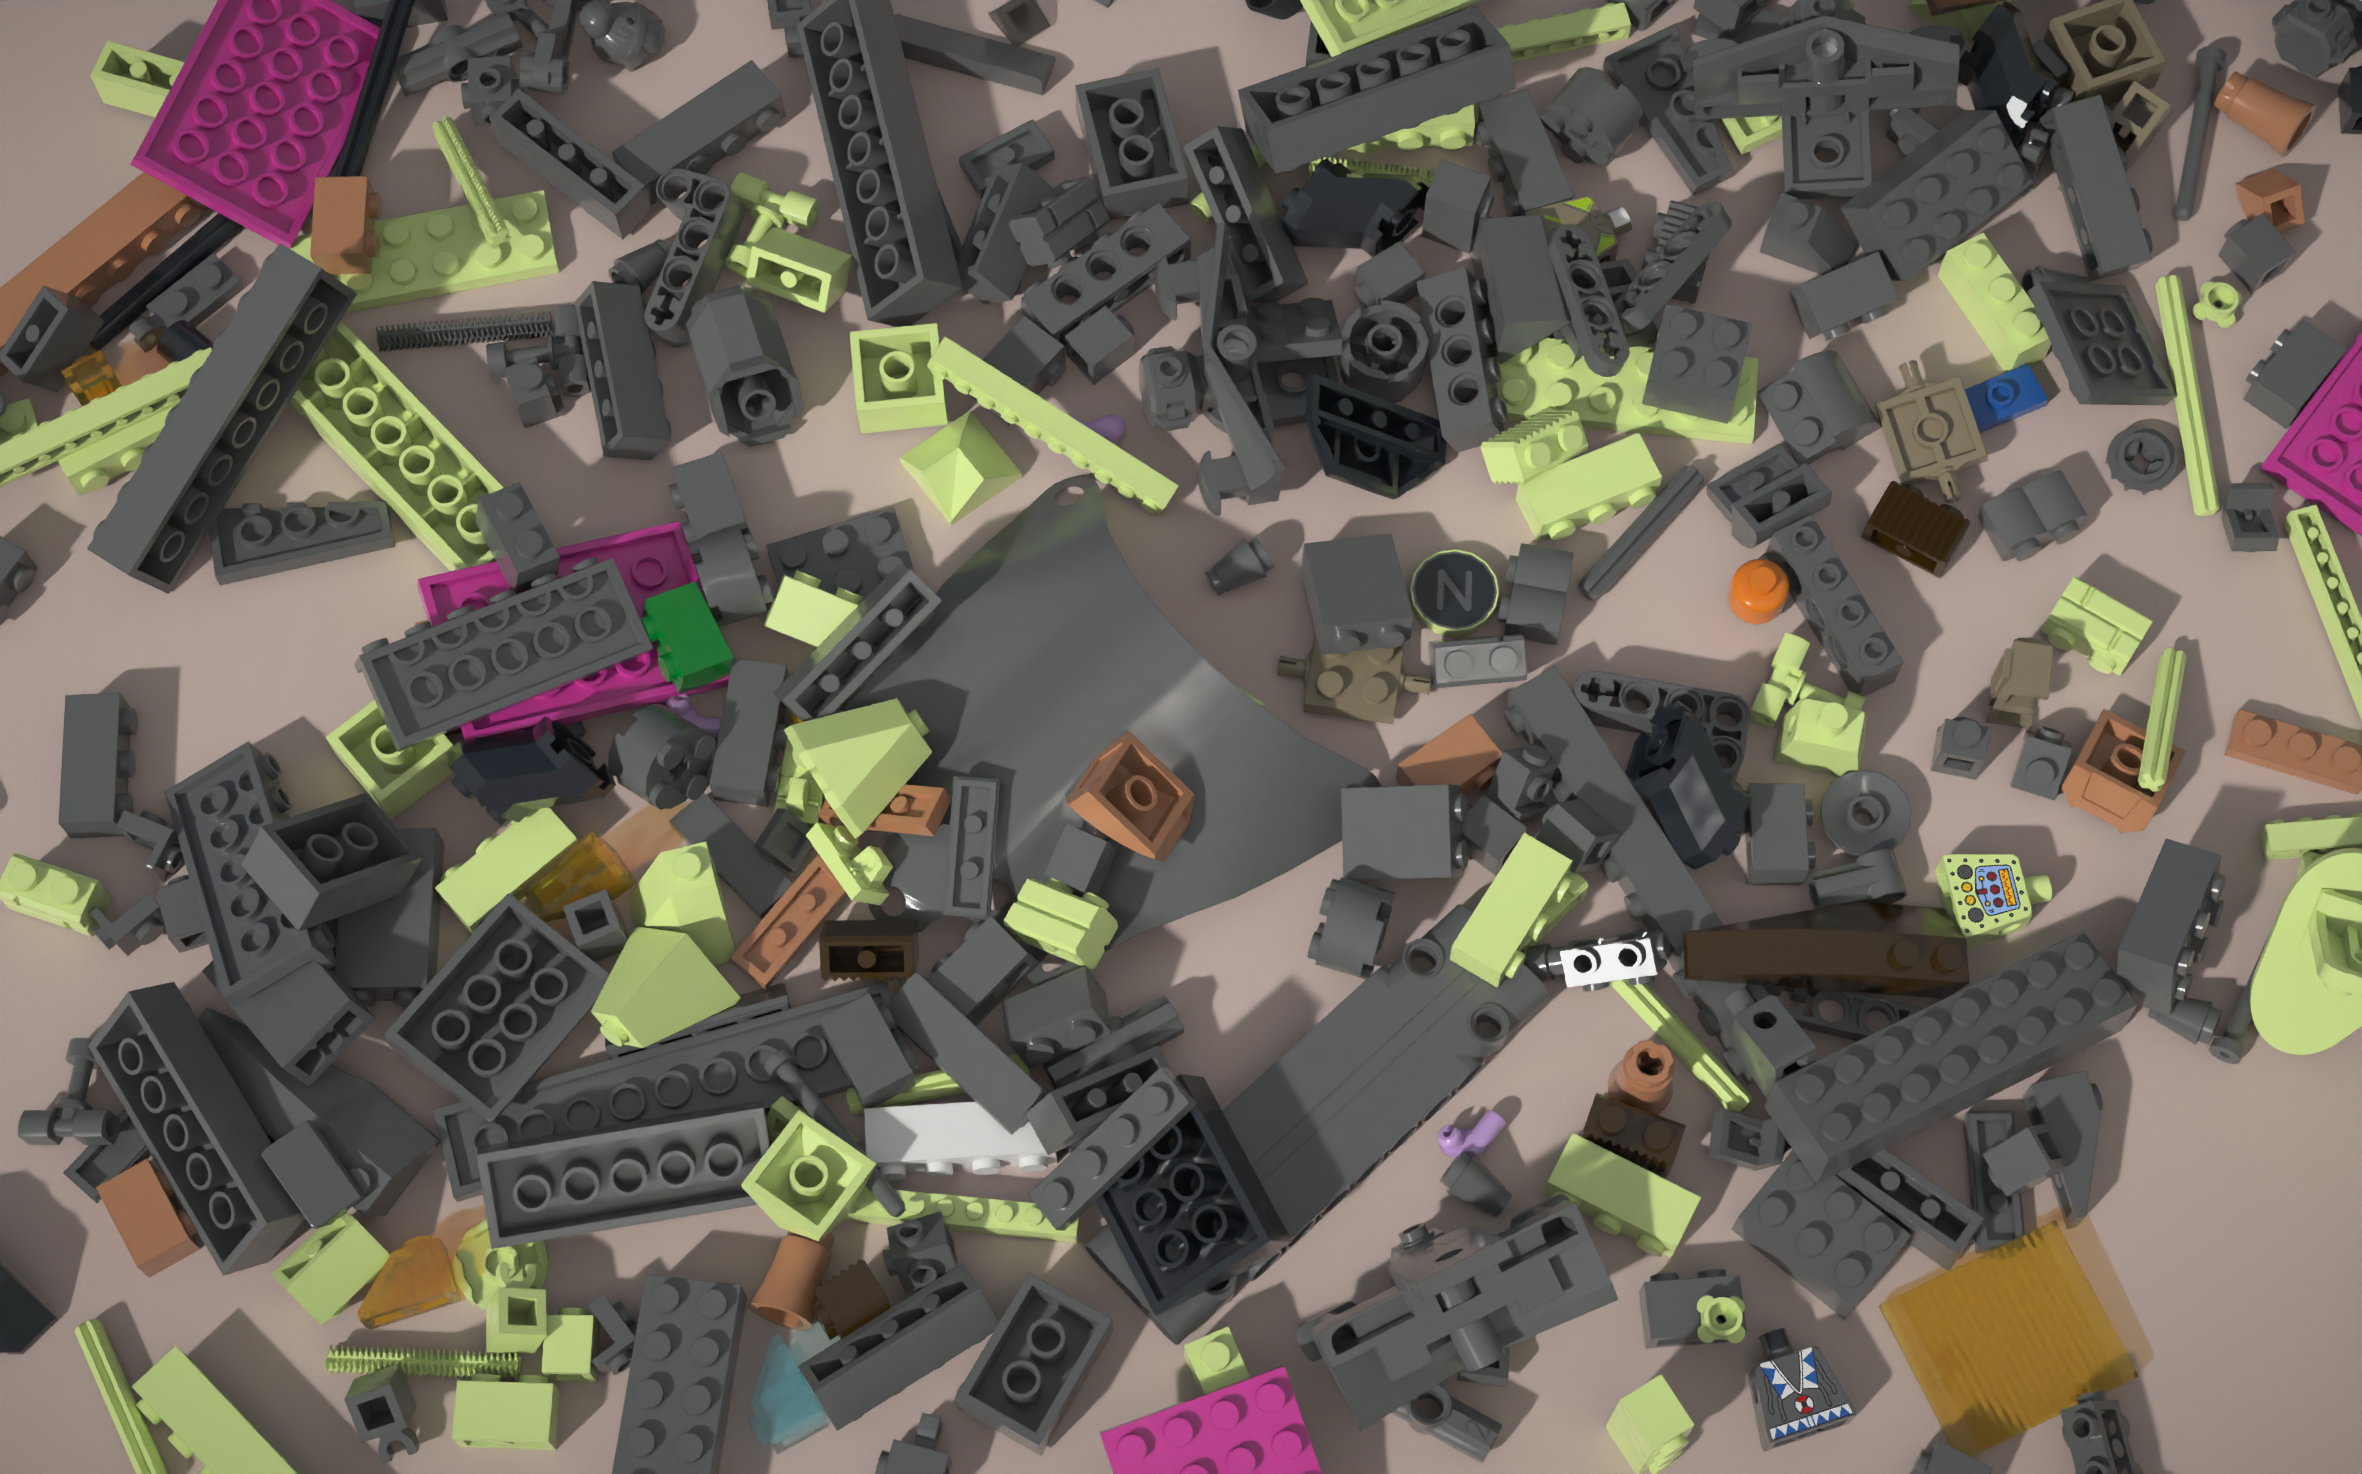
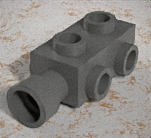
[1527,928,1671,991]
[2060,1391,2143,1474]

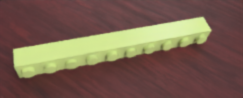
[1497,2,1631,63]
[927,336,1179,515]
[0,347,212,487]
[2283,505,2362,721]
[2259,813,2362,860]
[843,1187,1081,1243]

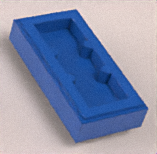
[1965,364,2048,433]

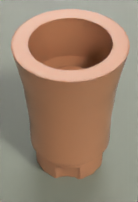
[2214,71,2316,157]
[1608,1039,1675,1115]
[749,1231,835,1331]

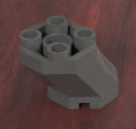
[686,285,804,447]

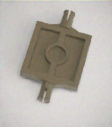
[1875,360,1988,503]
[1277,631,1432,724]

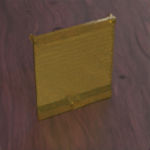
[1878,1220,2139,1457]

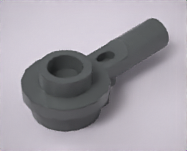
[485,0,549,38]

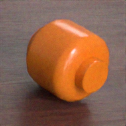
[1727,559,1790,625]

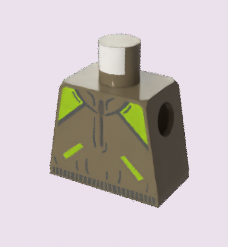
[1524,195,1632,263]

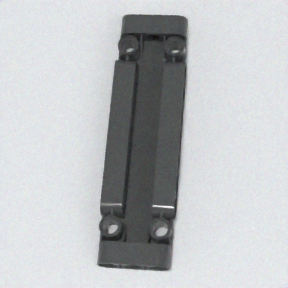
[1084,904,1551,1345]

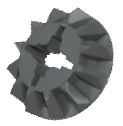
[2105,427,2178,495]

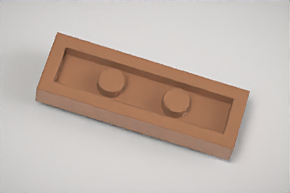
[2224,709,2362,795]
[818,784,952,836]
[729,854,848,990]

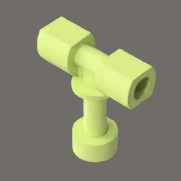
[725,172,820,278]
[1750,633,1866,728]

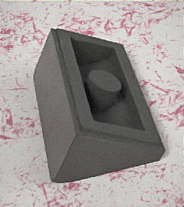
[261,1120,364,1229]

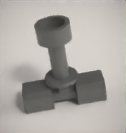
[486,305,590,396]
[18,1038,120,1145]

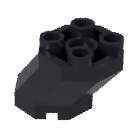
[1958,1,2059,151]
[1282,159,1431,257]
[1625,701,1752,870]
[447,716,616,827]

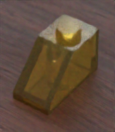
[61,350,122,406]
[519,830,637,922]
[357,1235,461,1331]

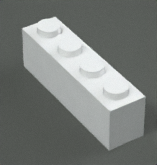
[864,1102,1057,1181]

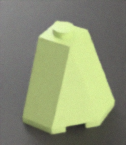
[784,698,932,838]
[629,841,736,967]
[591,927,741,1048]

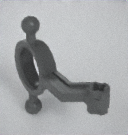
[519,0,610,94]

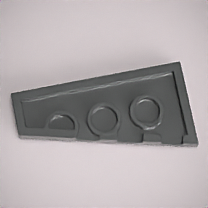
[1603,23,1732,196]
[209,501,396,586]

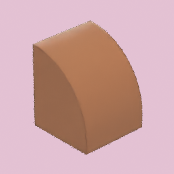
[2235,169,2305,233]

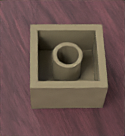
[2043,0,2166,105]

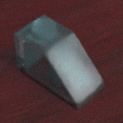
[749,1334,828,1455]

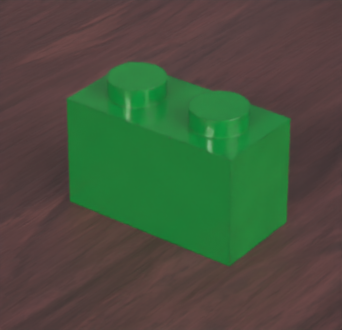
[640,581,734,694]

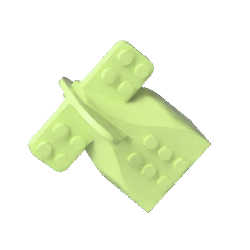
[2250,848,2362,1055]

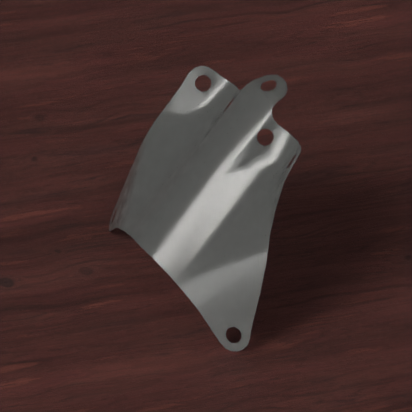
[839,476,1382,986]

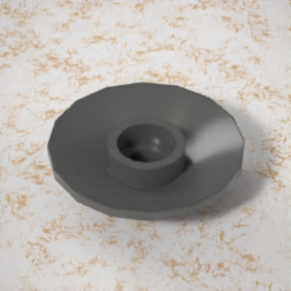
[1820,770,1911,856]

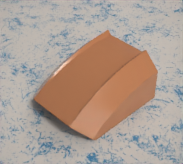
[2061,708,2186,833]
[1066,731,1195,861]

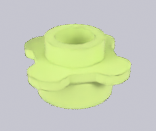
[2193,282,2243,328]
[1697,1295,1745,1344]

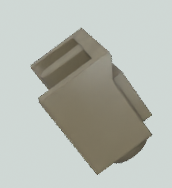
[1985,637,2054,729]

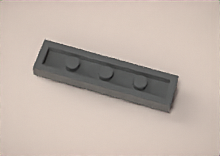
[1029,1067,1197,1231]

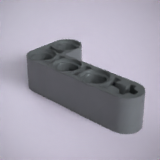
[644,168,745,348]
[1573,671,1750,780]

